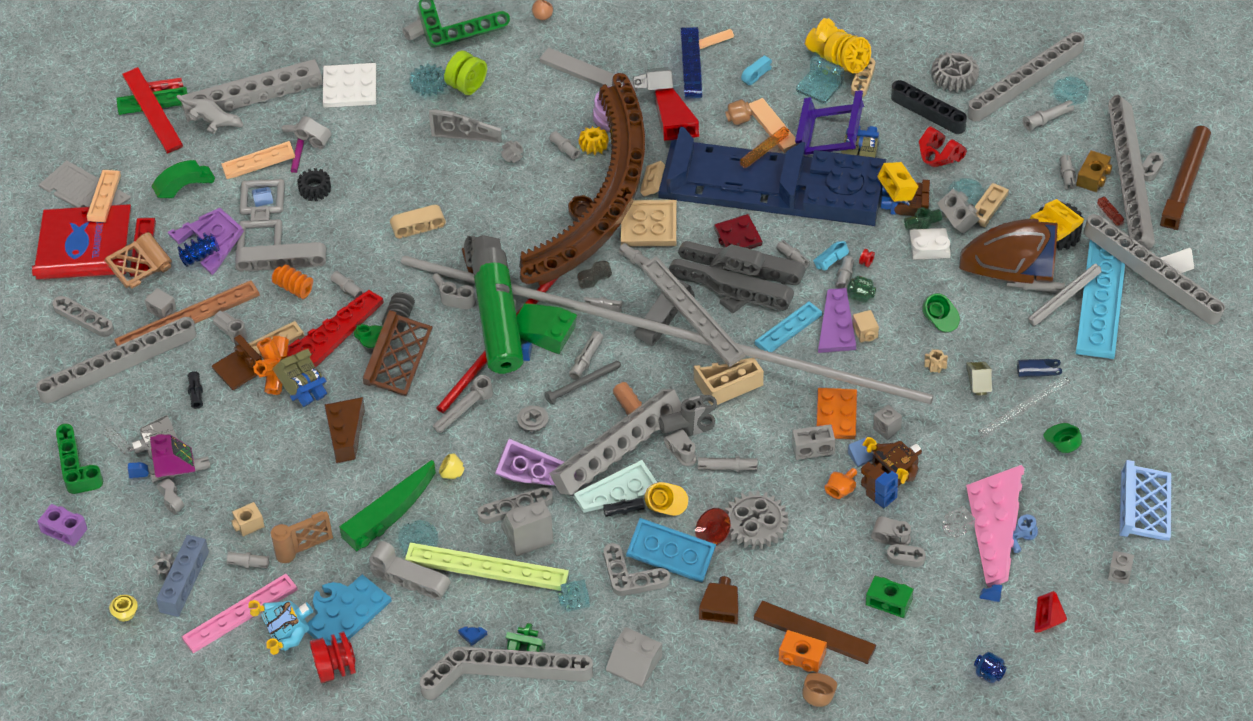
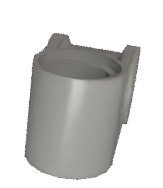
[664,429,696,466]
[871,516,911,546]

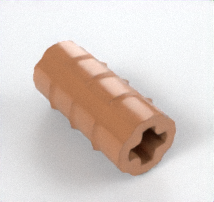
[613,382,642,415]

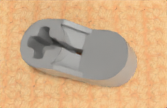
[157,478,184,514]

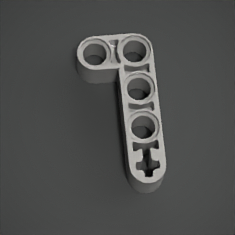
[369,541,451,600]

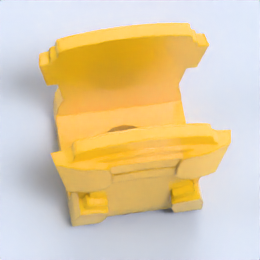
[804,18,847,60]

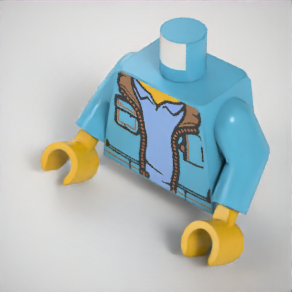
[248,600,313,655]

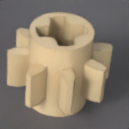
[924,349,948,373]

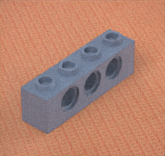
[156,535,209,617]

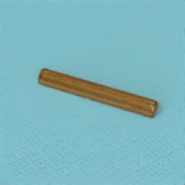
[740,126,789,168]

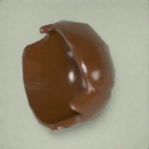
[568,195,593,221]

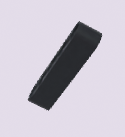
[891,80,967,134]

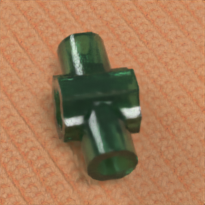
[904,207,942,230]

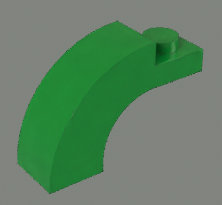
[151,160,215,198]

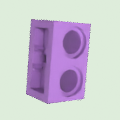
[37,504,87,546]

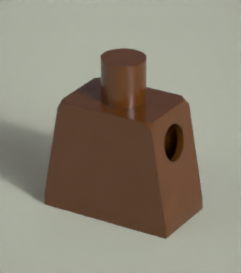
[699,576,738,625]

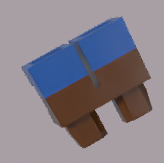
[861,462,898,509]

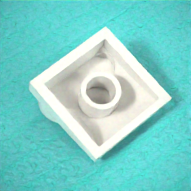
[909,228,951,260]

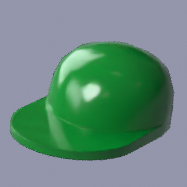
[922,293,960,332]
[1043,423,1082,453]

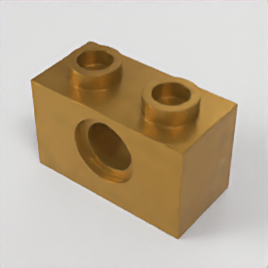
[1076,150,1113,193]

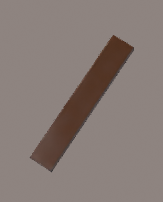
[754,600,876,664]

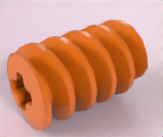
[272,264,313,300]

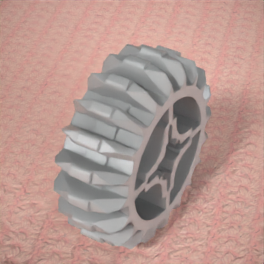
[931,51,979,93]

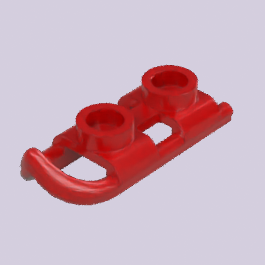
[147,78,183,92]

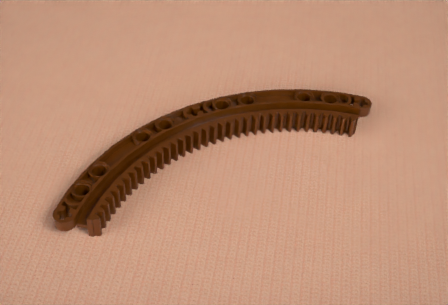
[519,73,645,286]

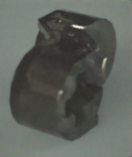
[577,261,612,289]

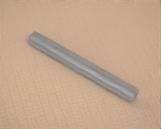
[1028,264,1101,326]

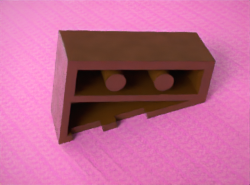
[325,397,365,463]

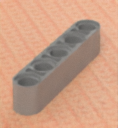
[235,242,326,272]

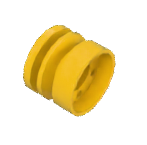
[824,32,871,73]

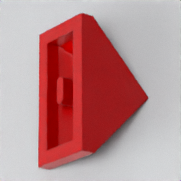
[1034,591,1067,633]

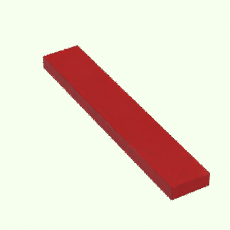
[122,67,183,154]

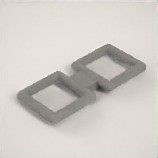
[237,179,285,249]

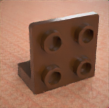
[212,335,262,390]

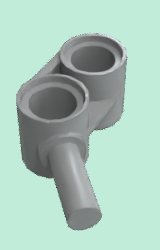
[282,116,331,149]
[432,273,475,309]

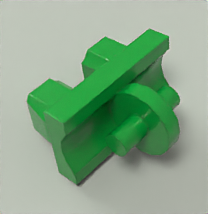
[505,623,546,652]

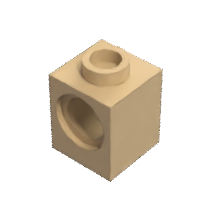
[852,310,879,343]
[231,502,265,536]

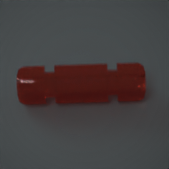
[1097,196,1124,226]

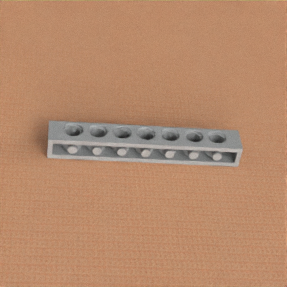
[181,59,323,122]
[549,389,681,495]

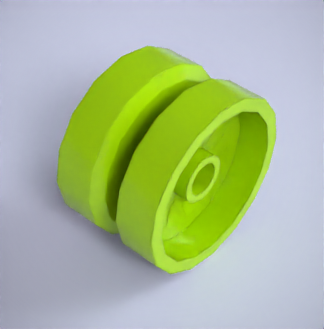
[444,50,487,96]

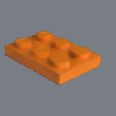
[817,388,857,439]

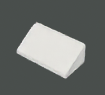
[1161,248,1194,273]

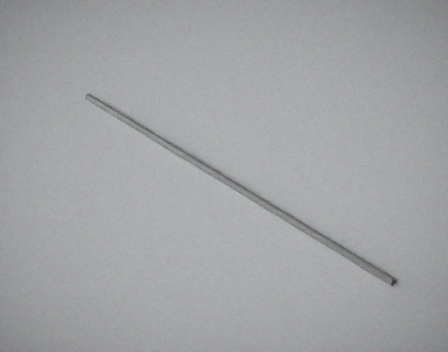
[401,256,933,404]

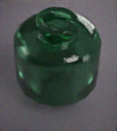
[847,276,876,302]

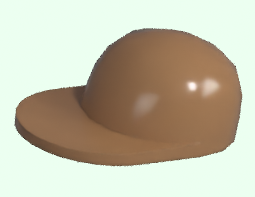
[802,673,838,707]

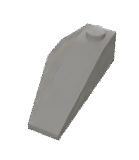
[429,109,502,143]

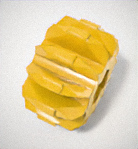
[578,125,609,155]

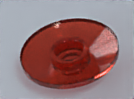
[695,508,731,546]

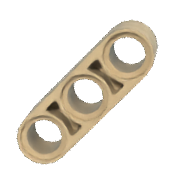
[390,205,446,239]

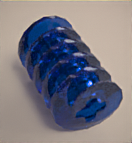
[177,232,220,267]

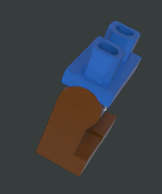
[881,179,930,217]

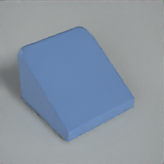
[252,187,273,207]
[848,438,873,467]

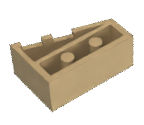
[694,358,764,405]

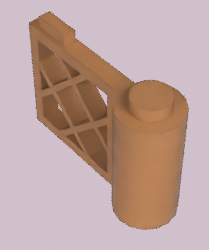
[104,232,172,289]
[271,511,333,563]

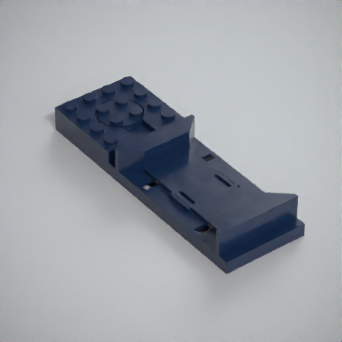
[658,127,886,226]

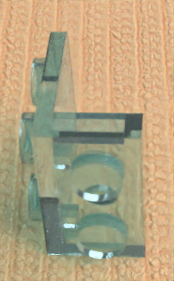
[796,55,844,103]

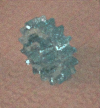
[410,63,447,96]

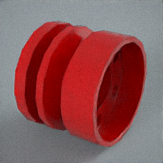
[310,631,356,683]

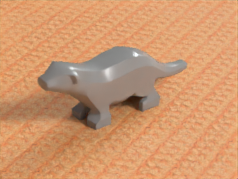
[177,95,243,134]

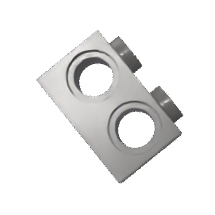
[937,189,980,233]
[792,424,835,460]

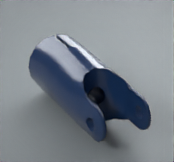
[1017,359,1062,377]

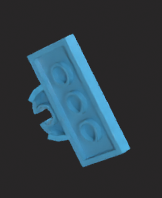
[307,574,392,646]

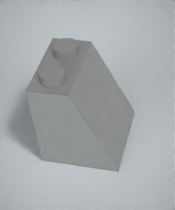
[501,500,553,556]

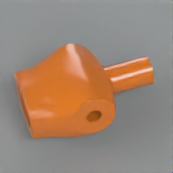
[825,468,857,499]

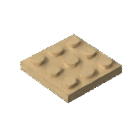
[621,200,677,246]

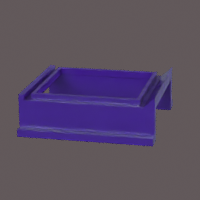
[795,90,865,155]

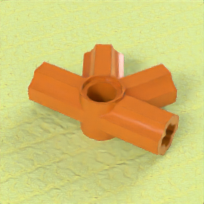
[253,336,289,395]

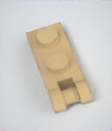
[975,183,1009,228]

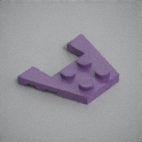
[168,208,244,275]

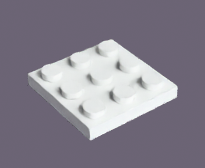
[323,63,376,108]

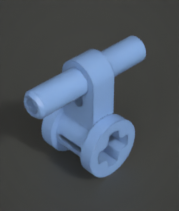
[1011,514,1038,553]

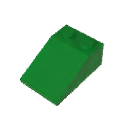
[517,303,577,354]

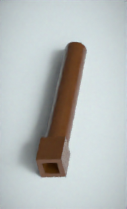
[1160,125,1211,231]

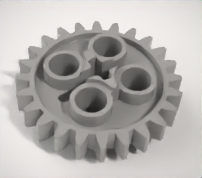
[723,491,789,549]

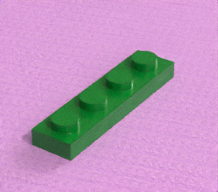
[116,87,188,115]

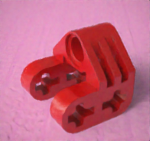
[919,126,967,167]

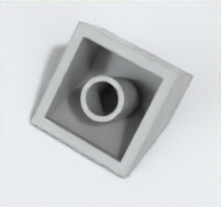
[606,627,662,687]

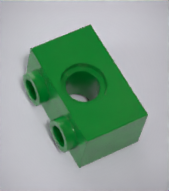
[865,575,914,618]

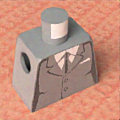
[132,415,178,459]

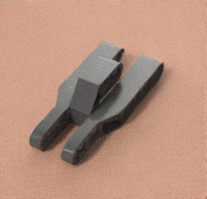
[669,241,806,311]

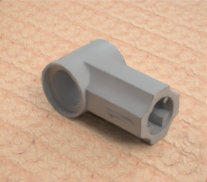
[402,17,435,41]
[213,311,247,343]

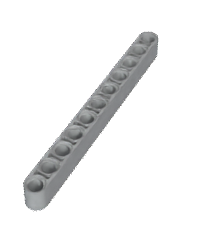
[1108,95,1155,250]

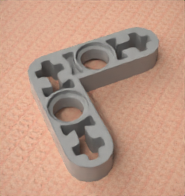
[604,543,670,596]

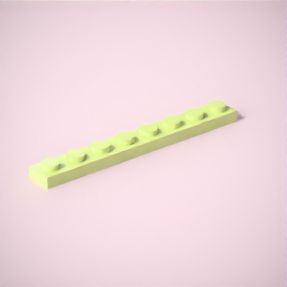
[405,543,569,592]

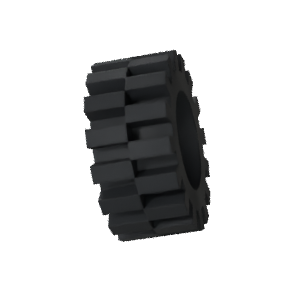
[297,168,331,201]

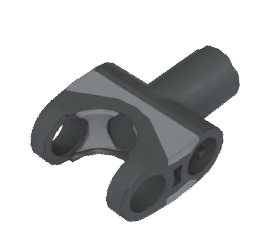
[658,395,717,437]

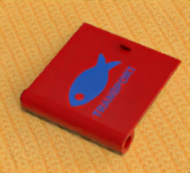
[32,204,131,280]

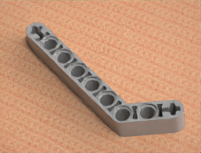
[419,647,593,700]

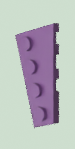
[818,288,856,353]

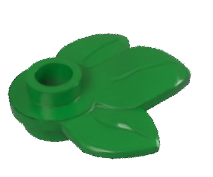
[354,324,383,348]

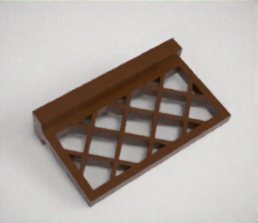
[363,310,433,396]

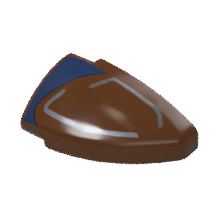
[959,219,1058,284]

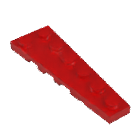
[287,290,384,368]

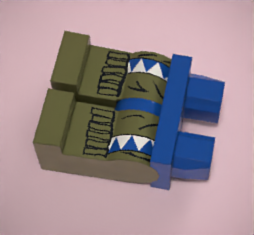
[841,126,879,158]
[272,349,327,407]

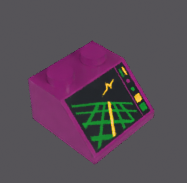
[150,434,195,477]

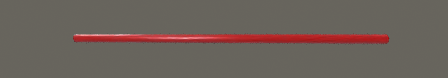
[436,197,625,414]

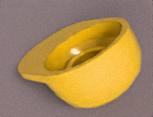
[644,482,688,516]

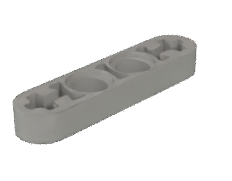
[52,296,114,337]
[478,488,553,524]

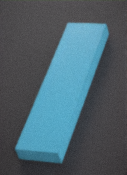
[754,301,822,352]

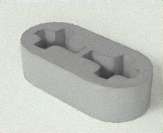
[1142,152,1164,181]
[887,544,926,567]

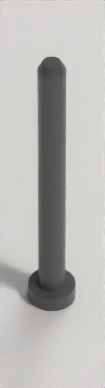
[545,361,621,404]

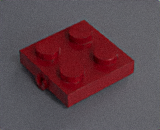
[714,214,763,249]

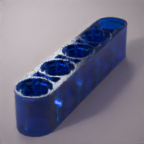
[681,27,702,99]

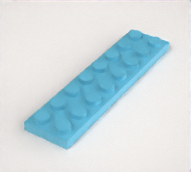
[1076,240,1125,359]

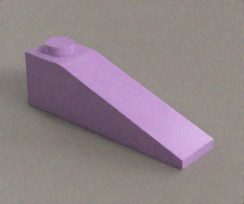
[495,439,576,486]

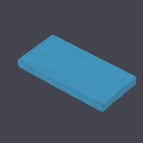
[626,518,716,583]

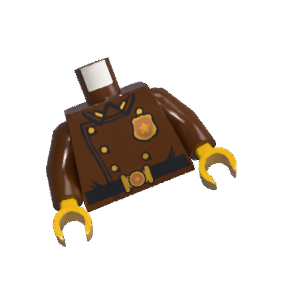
[862,437,922,487]

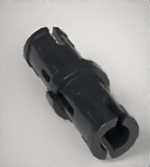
[187,371,203,409]
[603,497,645,517]

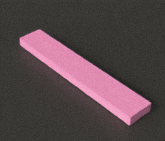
[182,574,298,653]

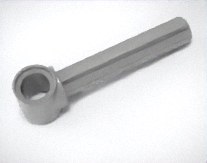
[433,375,493,433]

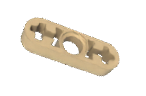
[851,57,875,97]

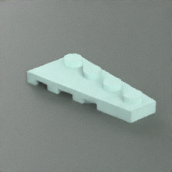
[573,460,657,513]

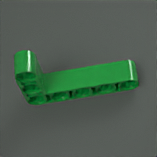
[417,0,510,48]

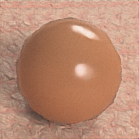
[532,0,553,20]

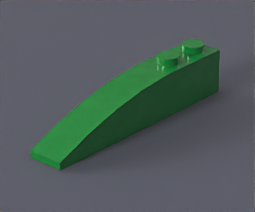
[339,460,436,552]

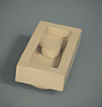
[640,161,665,197]

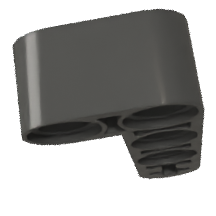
[635,279,695,346]

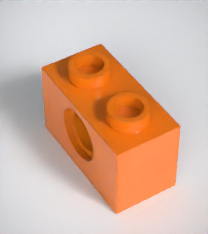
[779,630,827,673]

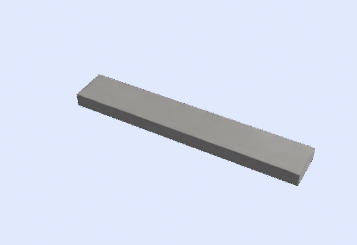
[540,48,638,92]

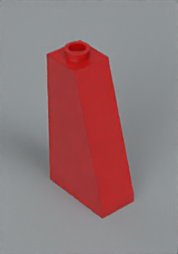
[655,88,699,141]

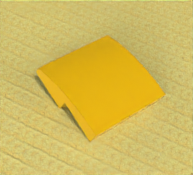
[1030,199,1084,241]

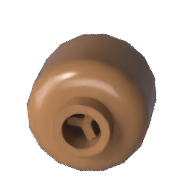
[725,99,753,125]

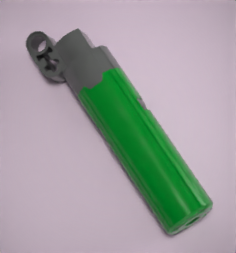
[464,235,524,374]

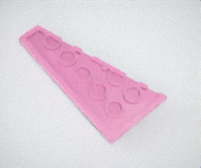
[966,465,1024,587]

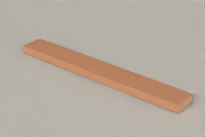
[114,280,260,346]

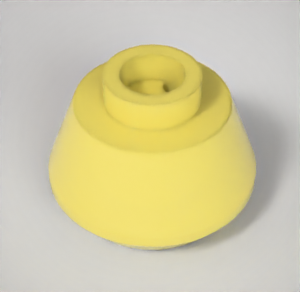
[439,453,464,479]
[109,595,138,621]

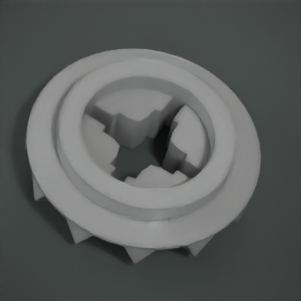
[517,406,548,433]

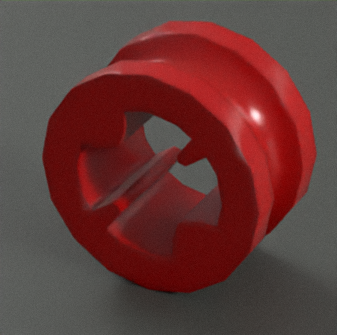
[859,249,875,267]

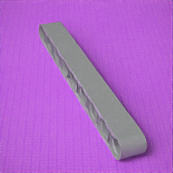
[968,32,1085,122]
[1083,214,1225,325]
[36,317,197,403]

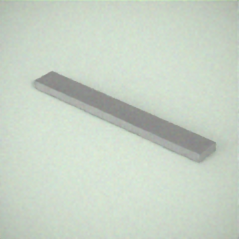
[641,256,745,367]

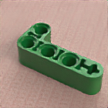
[56,424,103,494]

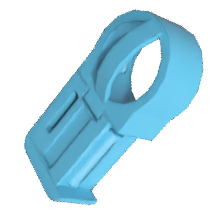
[741,55,772,85]
[813,241,849,270]

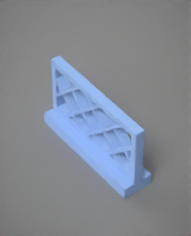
[1119,460,1171,540]

